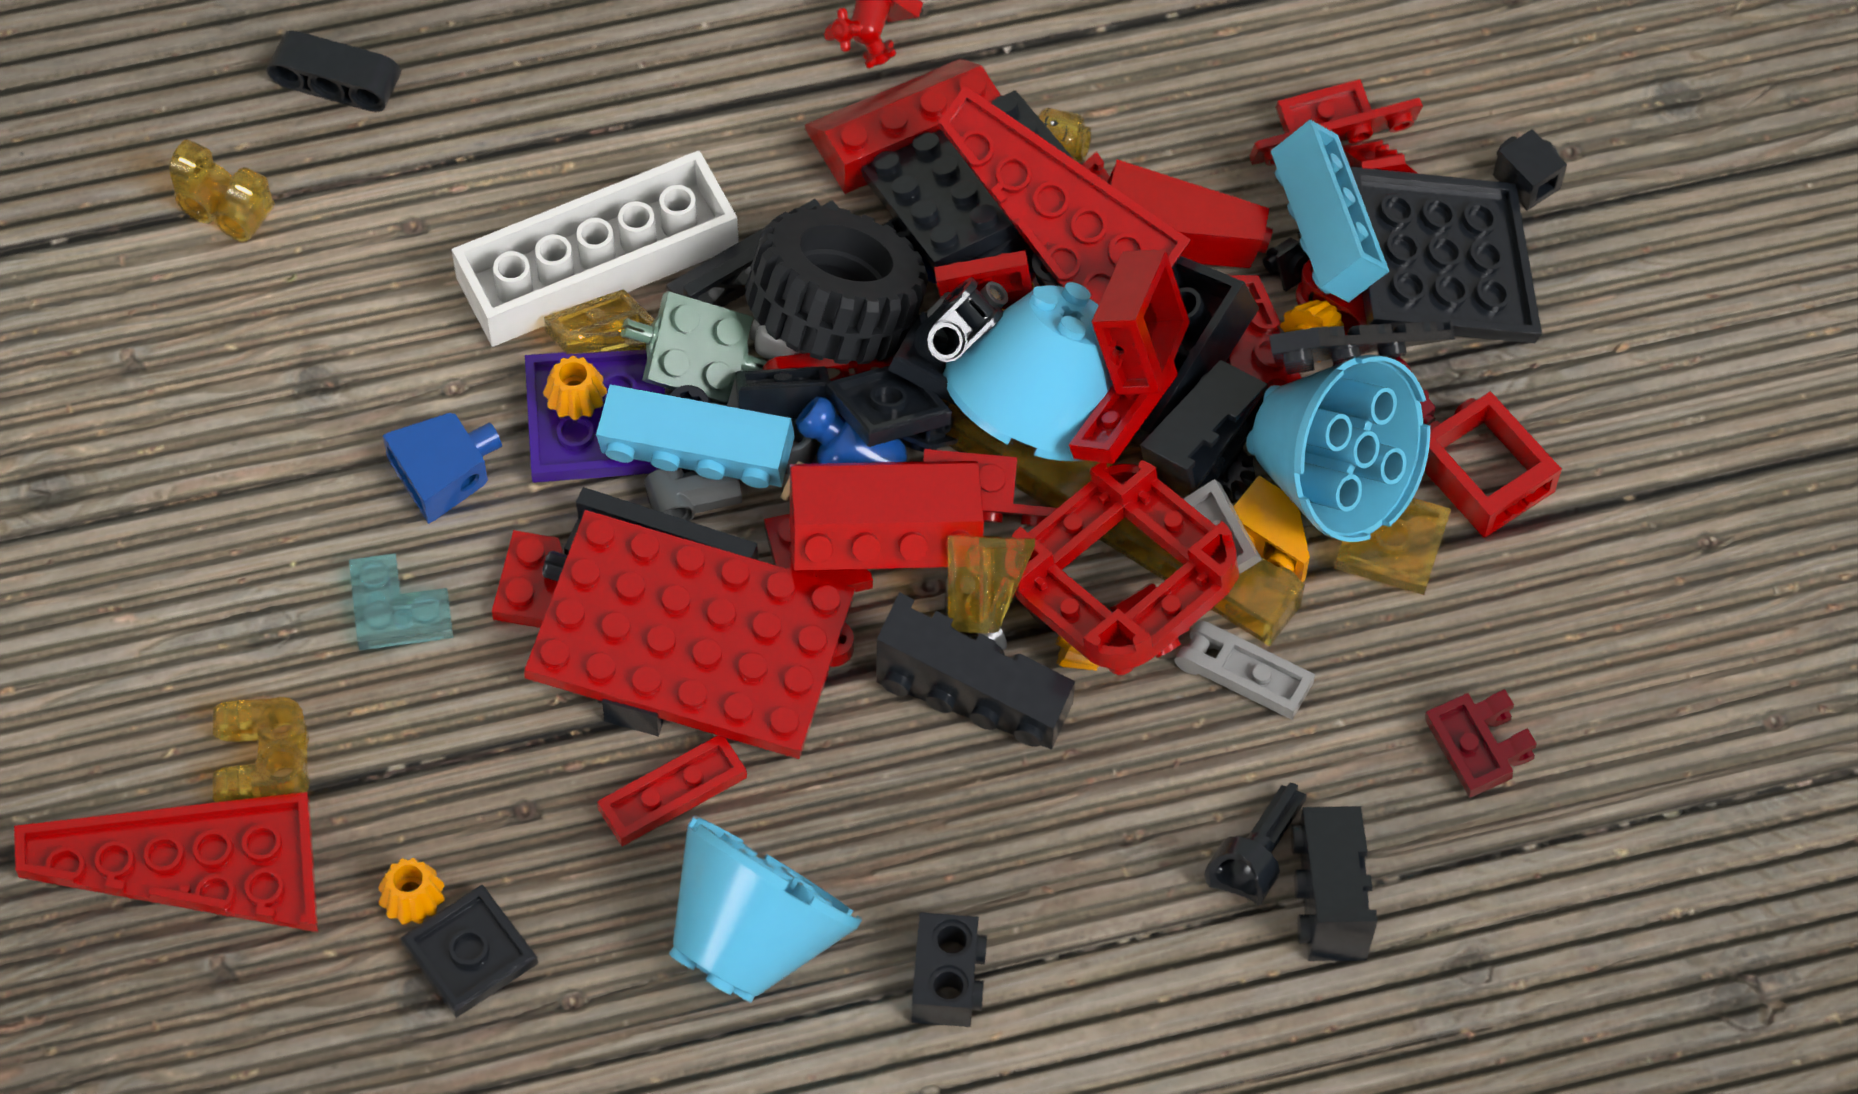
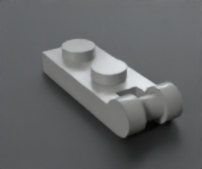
[1174,620,1315,720]

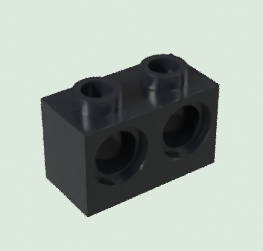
[911,912,987,1027]

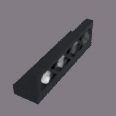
[667,199,839,307]
[564,487,758,560]

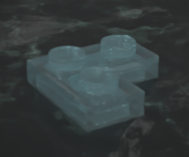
[349,553,454,650]

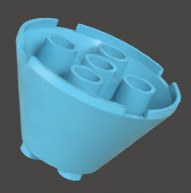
[943,282,1113,461]
[1246,355,1430,542]
[669,816,862,1002]

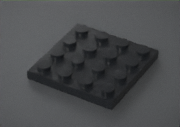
[861,90,1073,271]
[1350,167,1542,343]

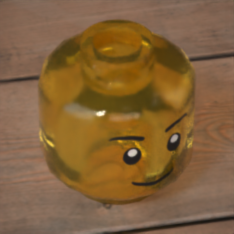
[1038,108,1091,162]

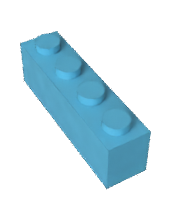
[1271,120,1389,302]
[596,384,795,488]

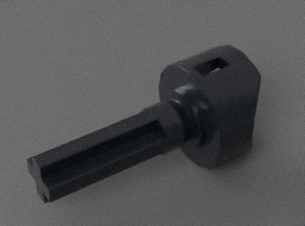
[1204,782,1307,906]

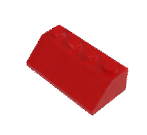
[805,59,1001,194]
[790,461,984,570]

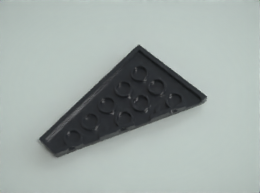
[1269,321,1455,374]

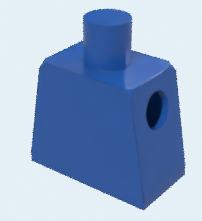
[383,413,502,524]

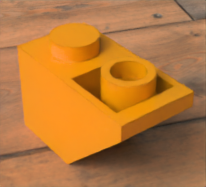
[1233,476,1310,586]

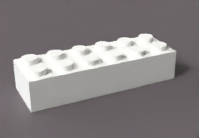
[452,150,739,347]

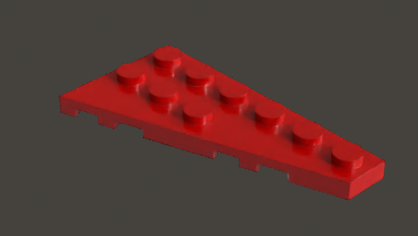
[938,85,1191,348]
[14,792,318,932]

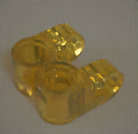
[169,139,275,242]
[213,697,310,802]

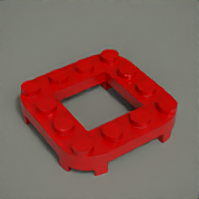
[1006,460,1239,675]

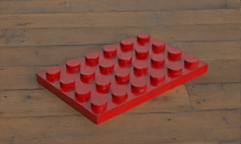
[524,510,855,759]

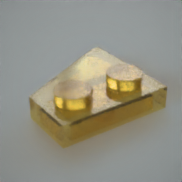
[544,289,655,354]
[948,535,1035,634]

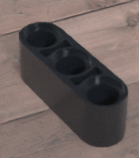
[267,30,401,112]

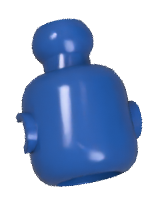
[796,397,908,463]

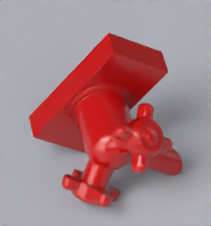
[824,0,923,69]

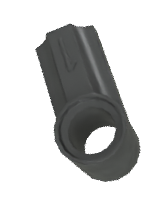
[644,468,742,521]

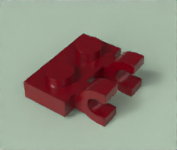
[1425,689,1537,798]

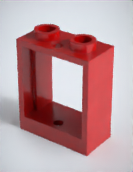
[1091,249,1190,395]
[1424,391,1562,538]

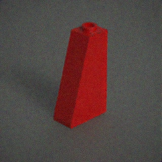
[1107,159,1273,269]

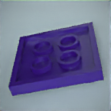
[525,346,665,483]

